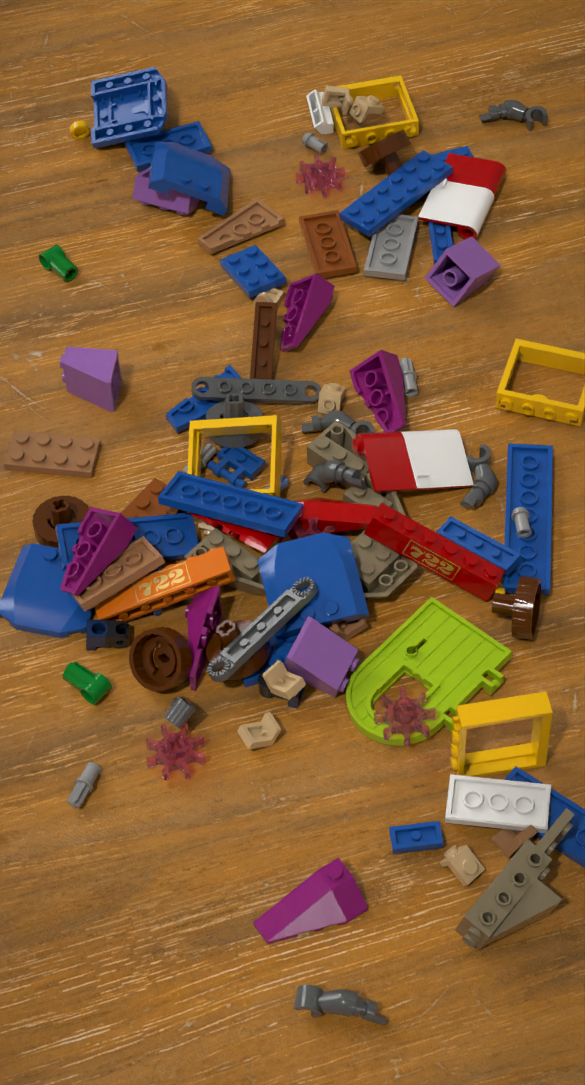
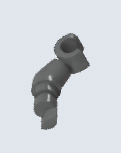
[479,100,548,132]
[301,411,375,435]
[460,444,497,508]
[303,460,367,494]
[293,985,387,1026]

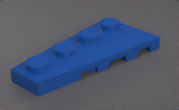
[166,365,241,433]

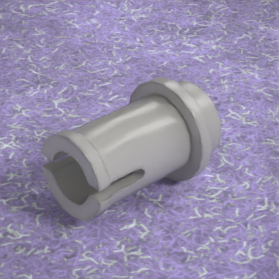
[302,132,328,155]
[511,507,532,538]

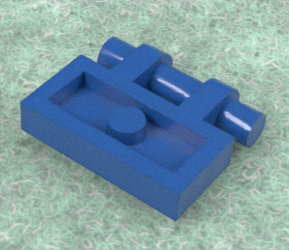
[207,447,266,488]

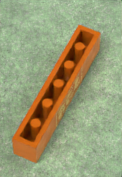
[95,547,237,622]

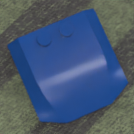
[91,67,168,148]
[148,141,230,215]
[257,532,369,640]
[0,543,95,638]

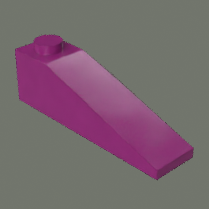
[280,274,335,352]
[349,350,406,432]
[60,507,137,596]
[185,586,223,691]
[253,858,368,944]

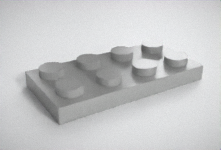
[364,214,418,280]

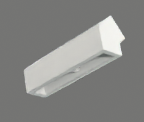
[306,89,334,134]

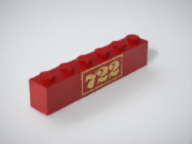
[364,502,504,602]

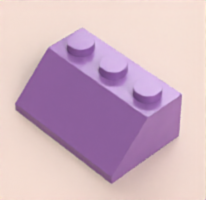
[133,167,200,215]

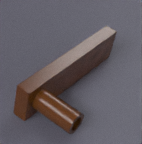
[250,302,277,380]

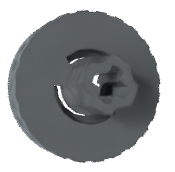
[206,393,263,448]

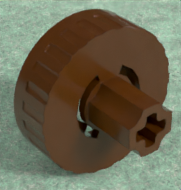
[358,129,411,176]
[32,495,90,548]
[492,576,542,640]
[206,620,271,680]
[129,627,192,692]

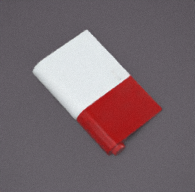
[418,153,507,240]
[352,429,474,493]

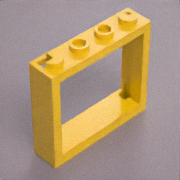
[329,75,419,149]
[495,339,585,427]
[187,415,282,498]
[450,691,553,777]

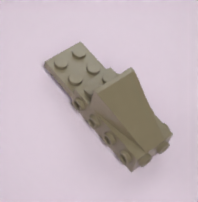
[455,808,575,950]

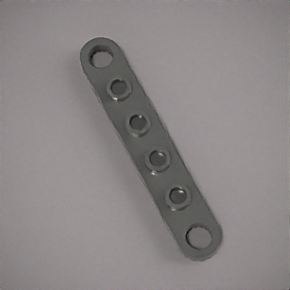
[191,377,321,405]
[207,577,317,682]

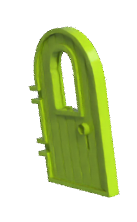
[346,597,512,746]

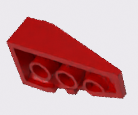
[288,497,377,538]
[189,513,284,554]

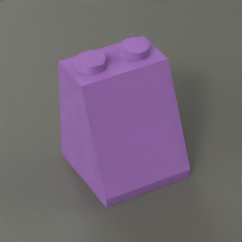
[425,237,501,307]
[60,347,122,412]
[285,616,359,697]

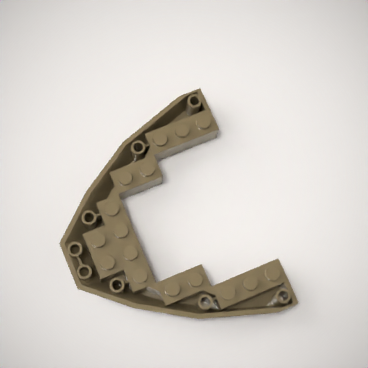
[184,420,417,600]

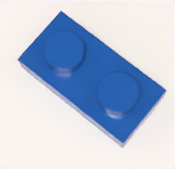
[389,821,443,854]

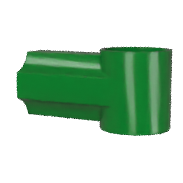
[39,244,78,282]
[62,662,112,705]

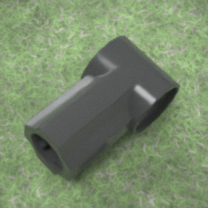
[164,696,196,729]

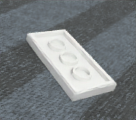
[445,774,551,833]

